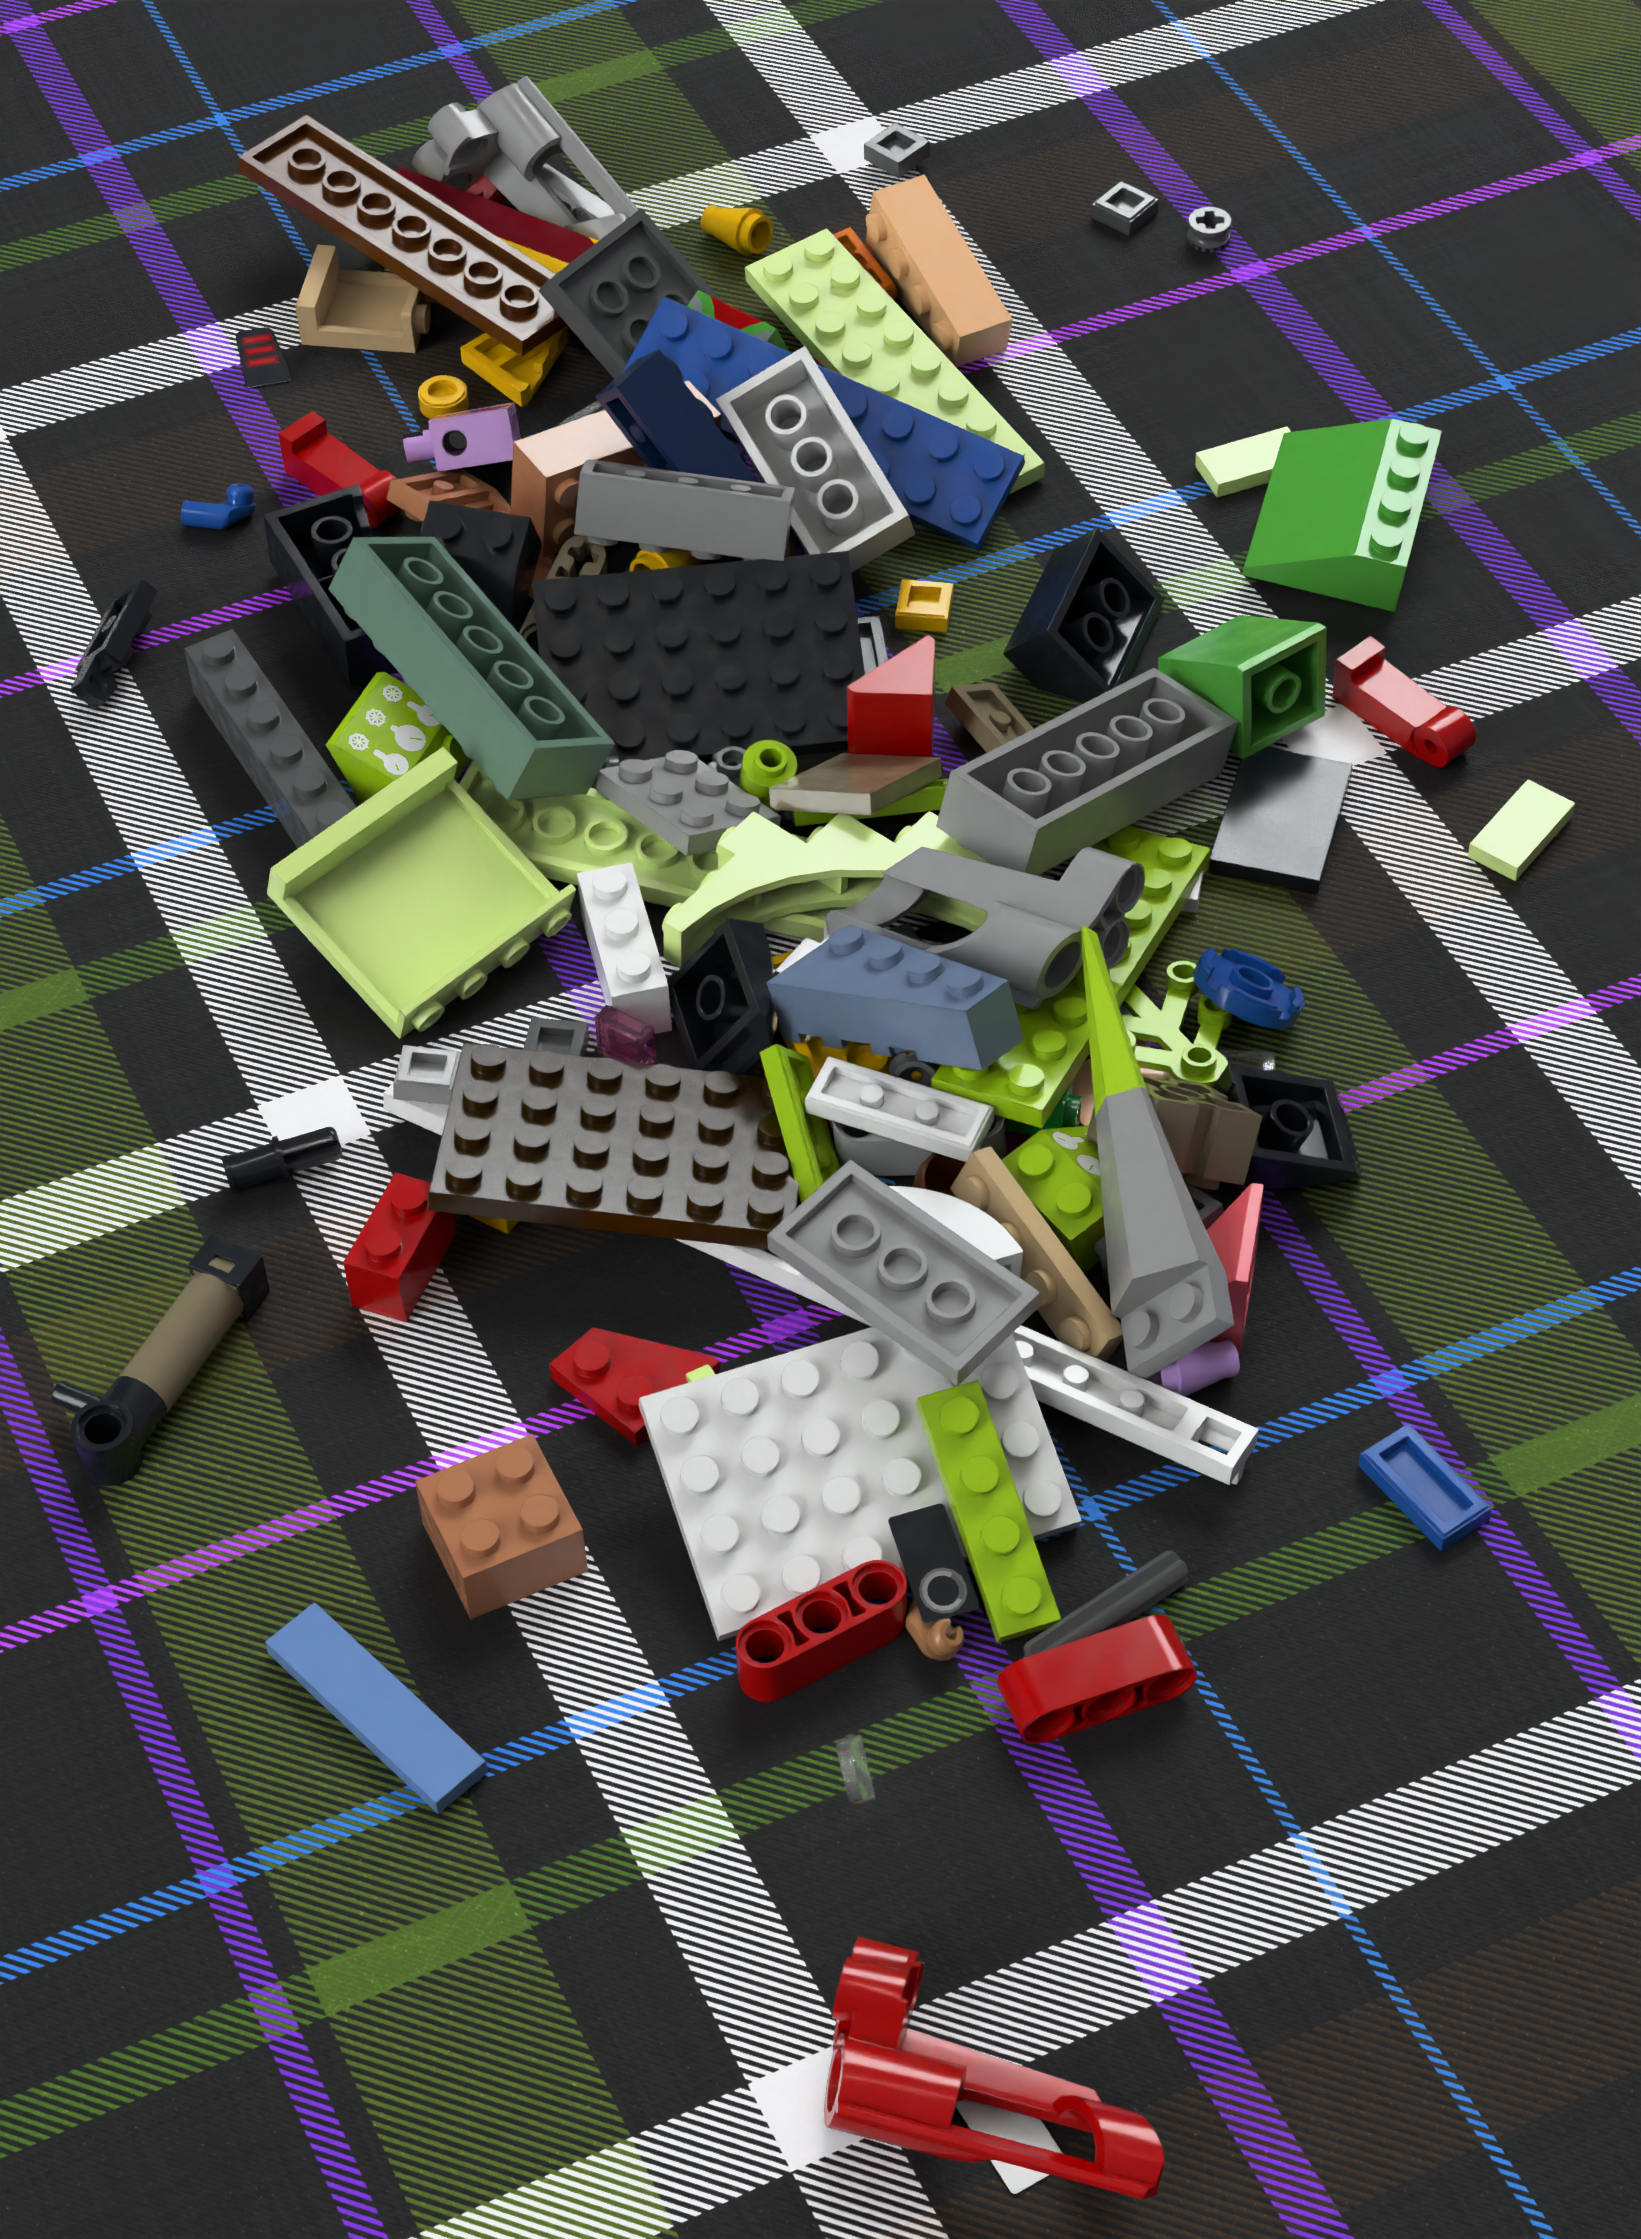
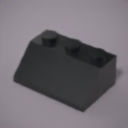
[1003,528,1165,702]

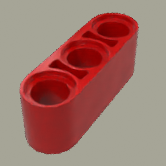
[735,1560,907,1702]
[996,1615,1198,1744]

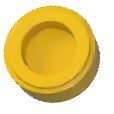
[418,375,469,419]

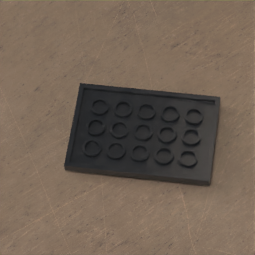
[532,551,865,764]

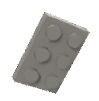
[596,750,781,856]

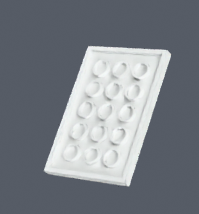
[638,1326,1082,1641]

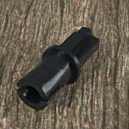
[222,1127,342,1193]

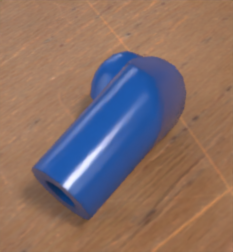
[181,484,256,530]

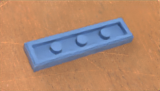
[265,1602,488,1814]

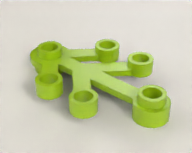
[1121,961,1232,1088]

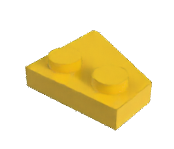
[460,326,568,407]

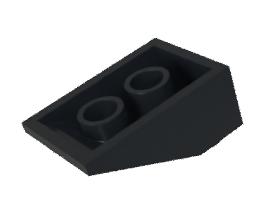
[420,501,543,632]

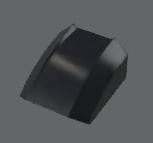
[667,917,778,1075]
[1212,1064,1362,1188]

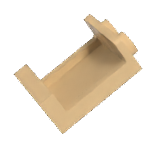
[295,244,438,353]

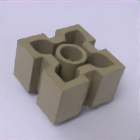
[1086,1074,1263,1190]

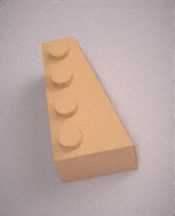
[865,174,1013,367]

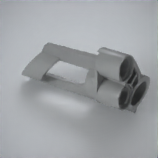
[412,76,639,241]

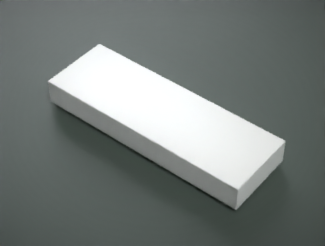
[805,1056,994,1162]

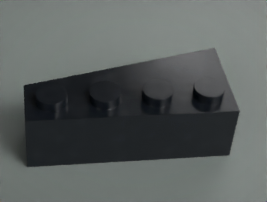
[264,484,398,689]

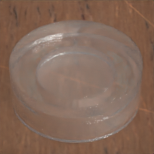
[836,1734,876,1805]

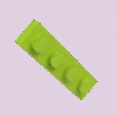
[916,1380,1061,1643]

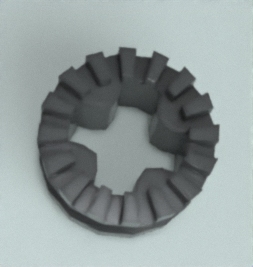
[1187,206,1232,253]

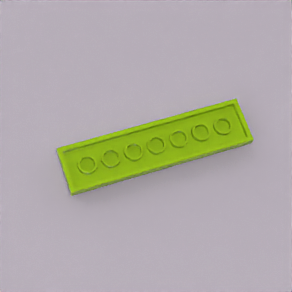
[931,825,1211,1128]

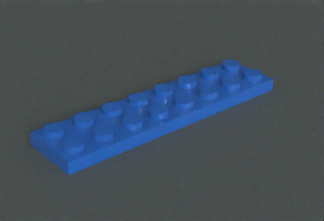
[623,296,1025,551]

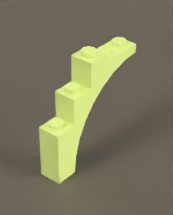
[662,811,990,968]

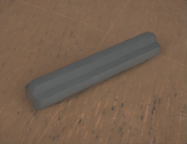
[1024,1550,1189,1658]

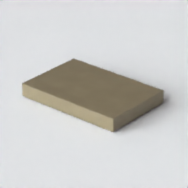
[769,753,942,815]

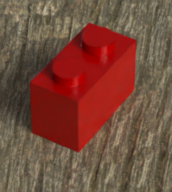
[343,1172,457,1323]

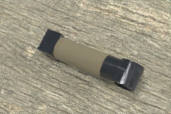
[52,1235,270,1486]

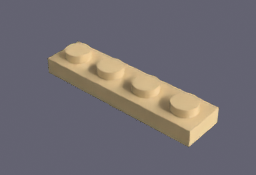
[950,1146,1123,1362]

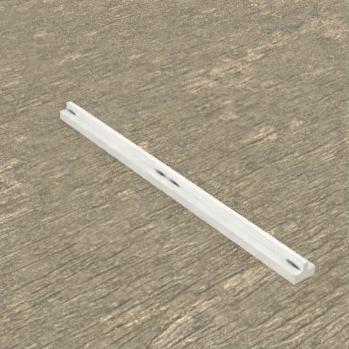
[383,1084,1259,1485]

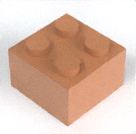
[415,1434,588,1620]

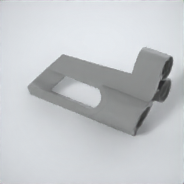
[825,846,1145,1009]

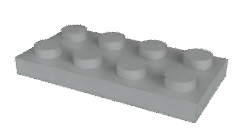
[767,1160,1040,1386]

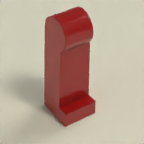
[278,411,403,528]
[1332,636,1476,768]

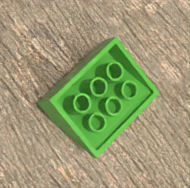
[1242,419,1442,612]

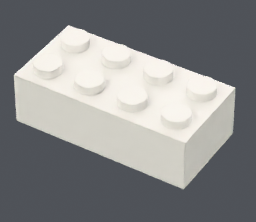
[716,346,915,573]

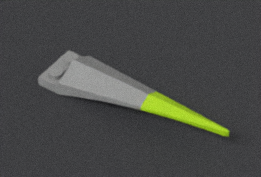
[1081,925,1234,1379]

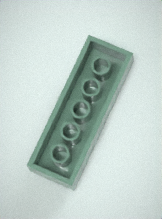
[328,537,615,800]

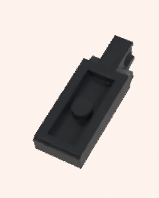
[69,580,158,710]

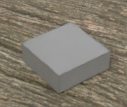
[393,1045,461,1105]

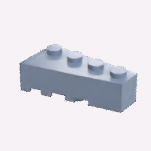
[766,924,1024,1071]

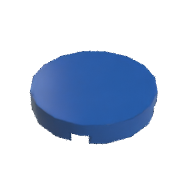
[1193,948,1305,1029]

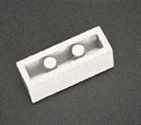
[577,862,672,1042]

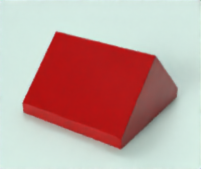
[847,635,935,757]

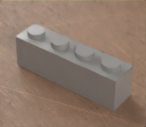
[574,459,795,561]

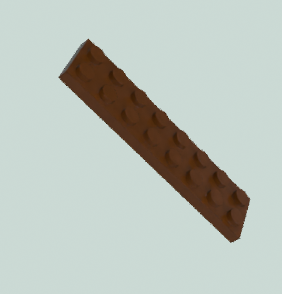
[238,115,567,356]

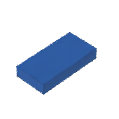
[1359,1423,1492,1552]

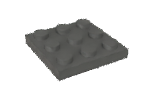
[539,208,721,379]

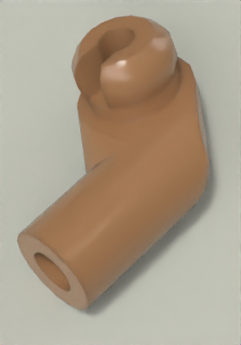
[905,1597,964,1661]

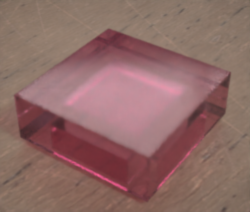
[594,1005,657,1065]

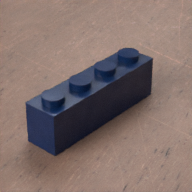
[595,350,761,562]

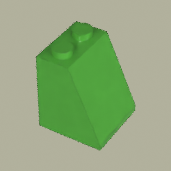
[1158,615,1327,759]

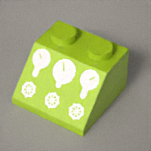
[326,672,471,804]
[1001,1126,1105,1273]

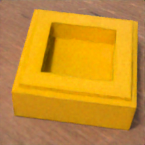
[895,579,954,633]

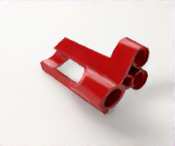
[824,1936,1165,2200]

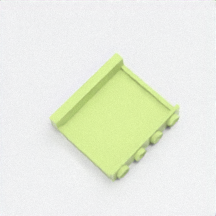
[267,747,576,1039]

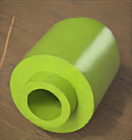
[738,740,797,813]

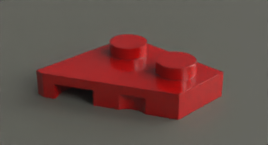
[549,1327,721,1447]

